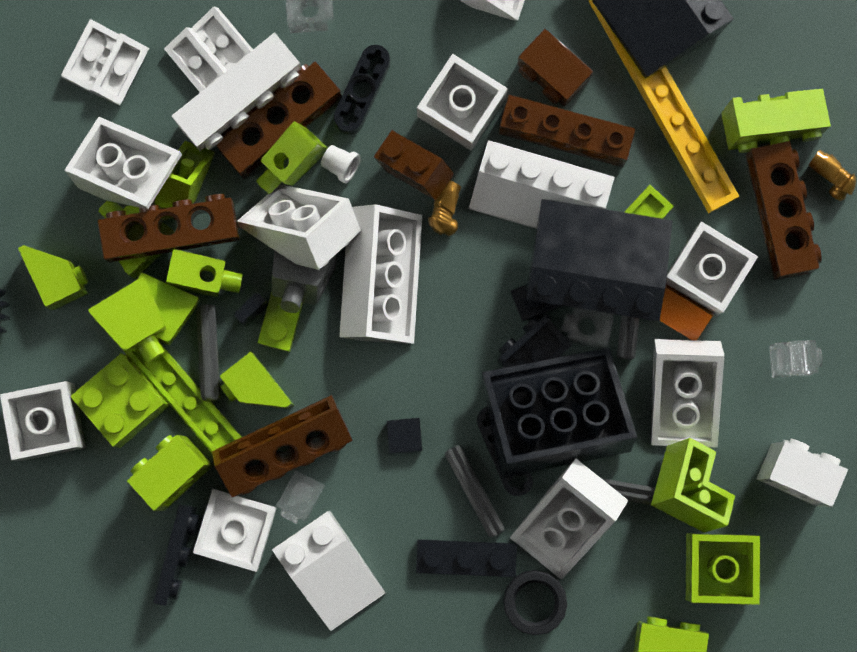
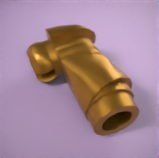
[808,149,856,201]
[428,181,461,236]

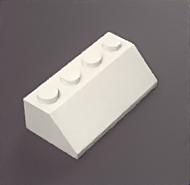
[172,32,301,151]
[469,140,615,229]
[339,204,422,344]

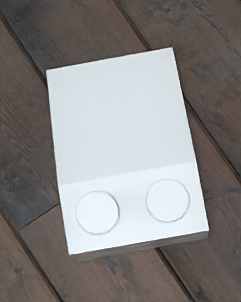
[65,117,182,209]
[237,184,361,270]
[651,339,724,448]
[510,458,628,580]
[272,511,386,631]

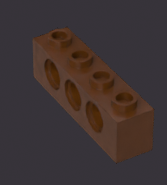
[216,61,342,179]
[499,95,635,167]
[746,141,822,280]
[98,194,240,263]
[212,395,353,498]

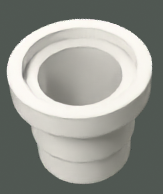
[321,145,361,184]

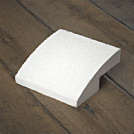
[164,6,253,92]
[60,19,149,106]

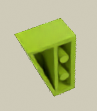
[721,88,831,153]

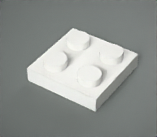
[193,489,277,572]

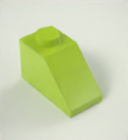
[154,141,215,208]
[18,245,88,310]
[220,352,294,409]

